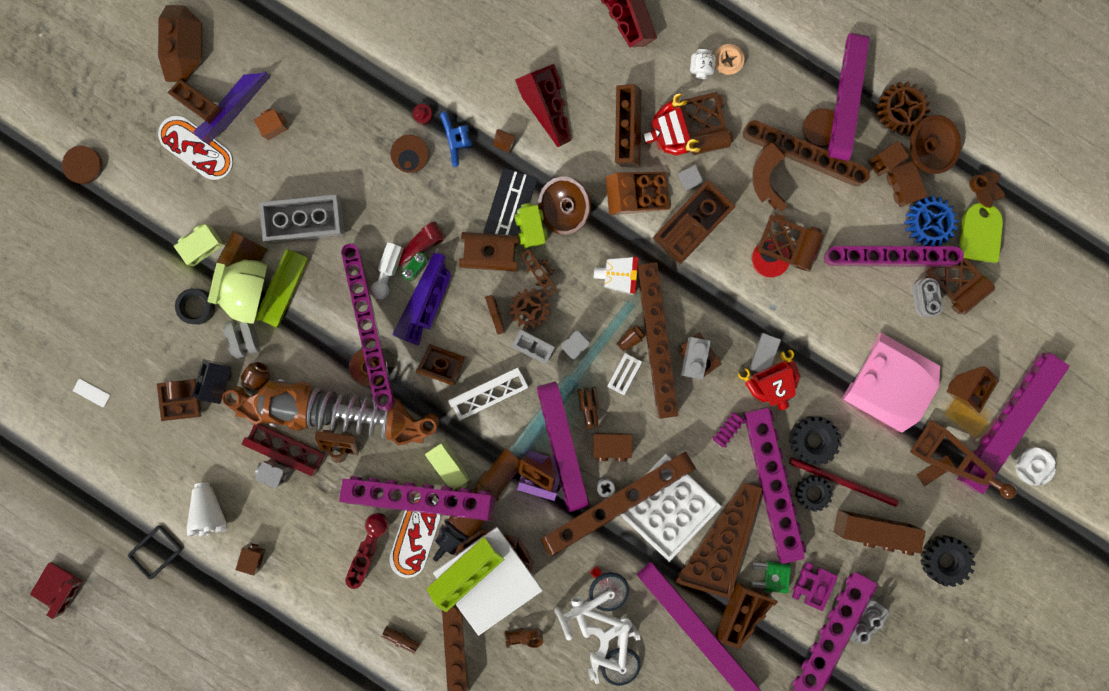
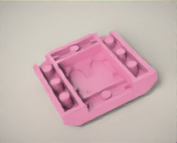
[842,333,940,432]

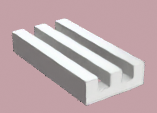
[607,353,642,395]

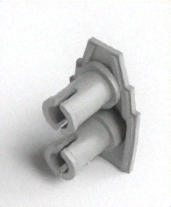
[850,598,891,644]

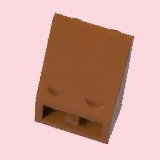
[605,172,670,215]

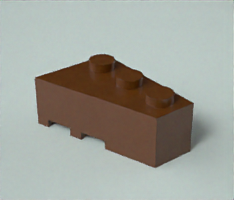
[715,582,778,649]

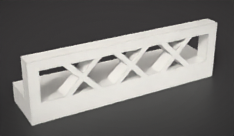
[448,367,528,421]

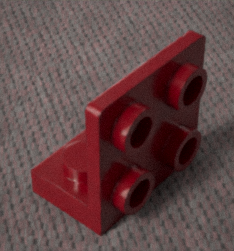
[30,562,83,619]

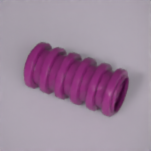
[712,412,745,448]

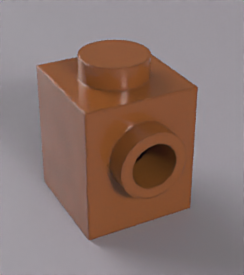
[254,109,288,140]

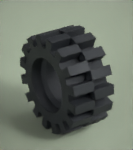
[795,475,833,512]

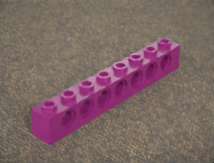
[743,407,806,564]
[339,476,496,521]
[793,572,879,691]

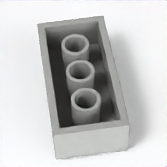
[259,195,345,244]

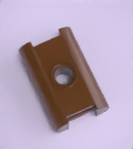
[459,232,520,272]

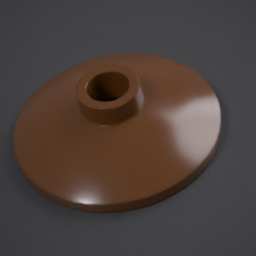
[349,349,388,386]

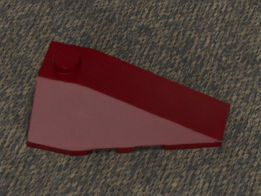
[515,64,571,147]

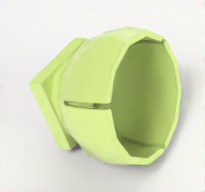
[208,260,268,324]

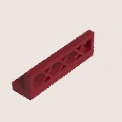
[241,424,325,476]

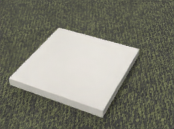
[621,453,722,562]
[433,527,542,636]

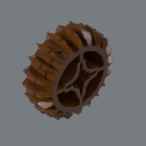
[877,82,931,135]

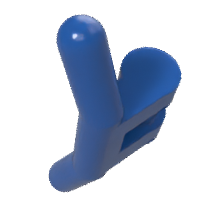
[440,111,472,167]

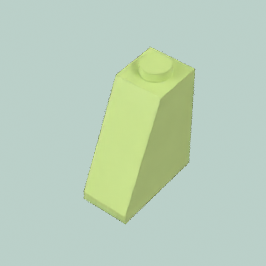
[425,440,470,492]

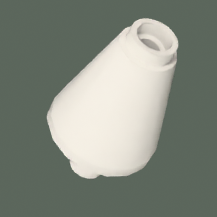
[186,482,227,537]

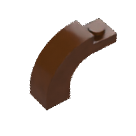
[752,140,787,212]

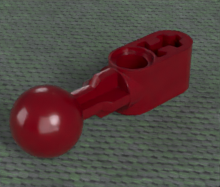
[345,513,389,589]

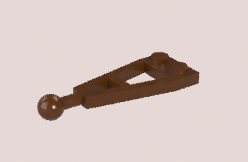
[910,420,1017,499]

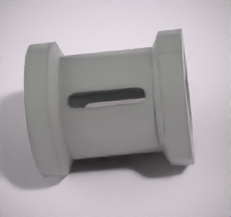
[597,478,615,497]

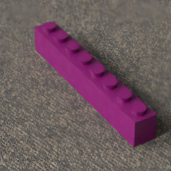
[957,353,1070,494]

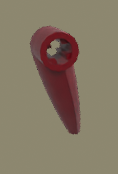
[398,221,446,266]

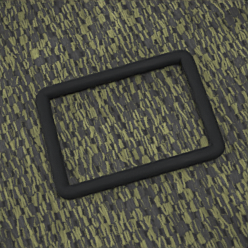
[128,526,182,579]

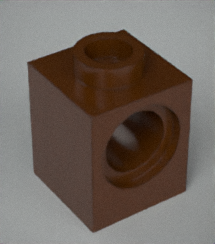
[235,543,265,576]

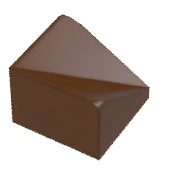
[493,129,516,153]

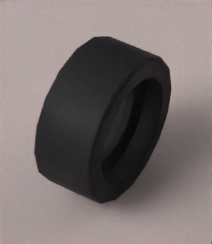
[175,288,215,325]

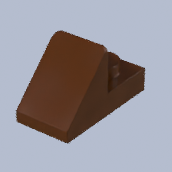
[518,456,556,492]

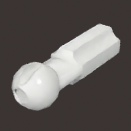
[370,242,404,300]

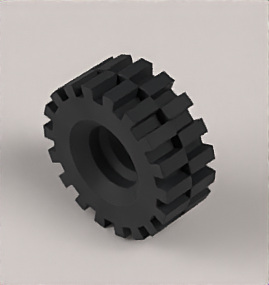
[789,416,842,465]
[920,535,975,587]

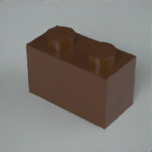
[867,141,909,177]
[886,161,928,207]
[593,433,632,461]

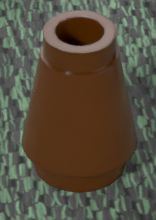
[617,325,646,352]

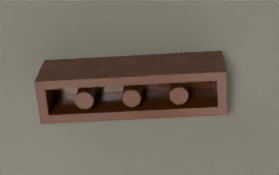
[615,84,642,167]

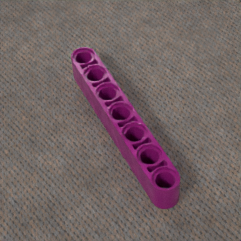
[828,32,870,161]
[824,246,964,267]
[536,381,588,512]

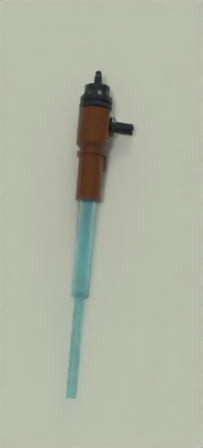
[433,301,635,562]

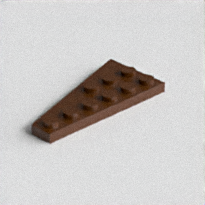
[674,482,763,599]

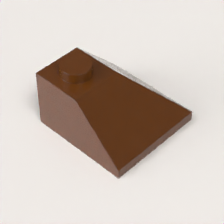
[947,366,999,413]

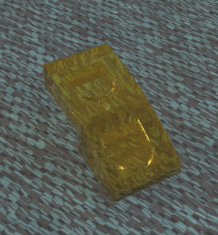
[944,399,988,438]

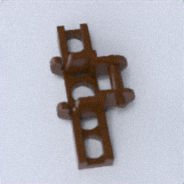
[521,250,557,296]

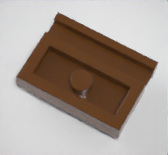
[660,212,708,261]

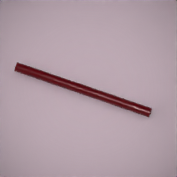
[789,457,899,507]

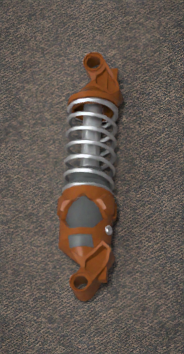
[222,379,439,445]

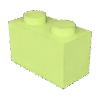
[174,224,224,267]

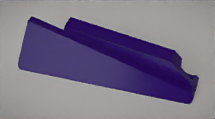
[193,71,271,145]
[393,253,451,346]

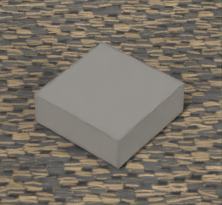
[677,165,703,191]

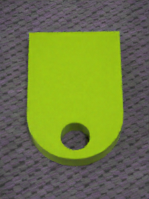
[959,203,1003,263]

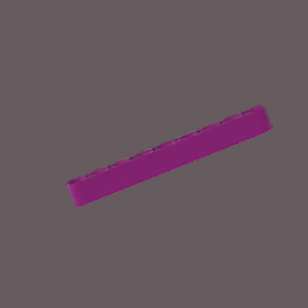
[341,243,395,411]
[636,562,761,691]

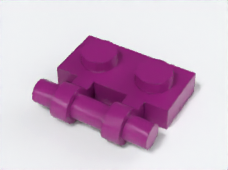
[792,562,838,611]

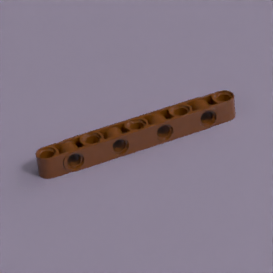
[541,452,696,557]

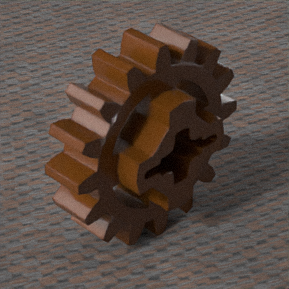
[509,288,550,330]

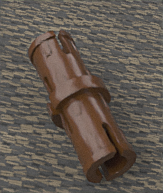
[381,626,420,654]

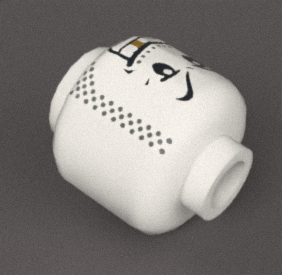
[690,49,716,79]

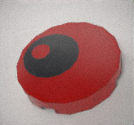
[751,240,790,278]

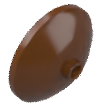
[910,115,961,174]
[538,176,591,235]

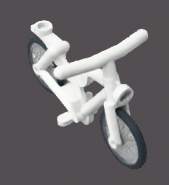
[554,572,641,686]

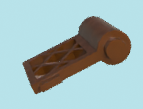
[680,92,734,155]
[756,213,824,272]
[925,252,995,315]

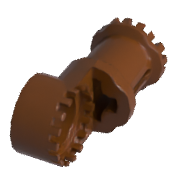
[504,628,544,648]

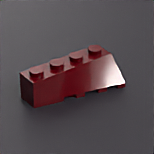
[601,0,657,48]

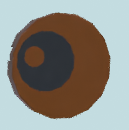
[390,134,429,173]

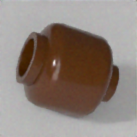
[241,362,270,391]

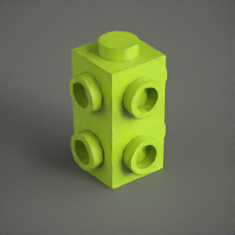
[515,203,548,248]

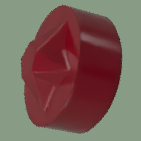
[413,104,433,124]

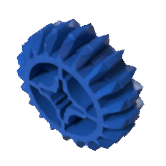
[904,196,959,246]

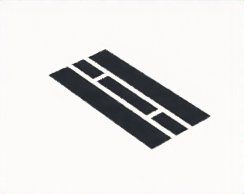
[483,168,538,249]

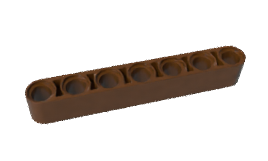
[742,120,870,186]

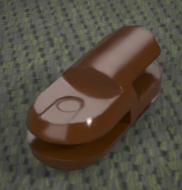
[577,386,599,429]

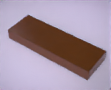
[167,79,222,124]

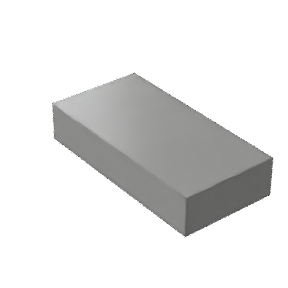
[749,333,781,372]

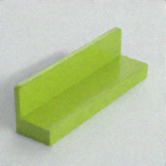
[255,249,309,328]
[426,537,505,612]

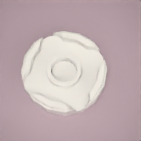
[1015,447,1056,486]

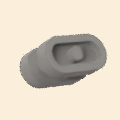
[912,278,943,317]
[223,320,260,359]

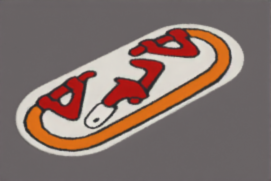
[158,116,232,180]
[390,497,441,578]

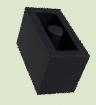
[192,359,232,404]

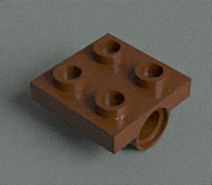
[157,379,202,421]
[315,430,360,463]

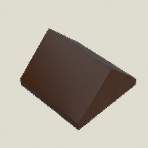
[215,231,267,267]
[416,344,465,386]

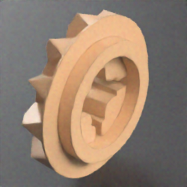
[715,44,744,76]

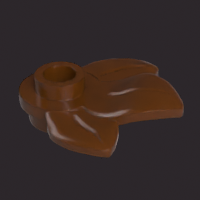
[969,172,1005,208]

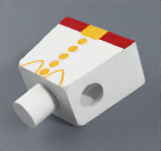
[593,257,638,295]

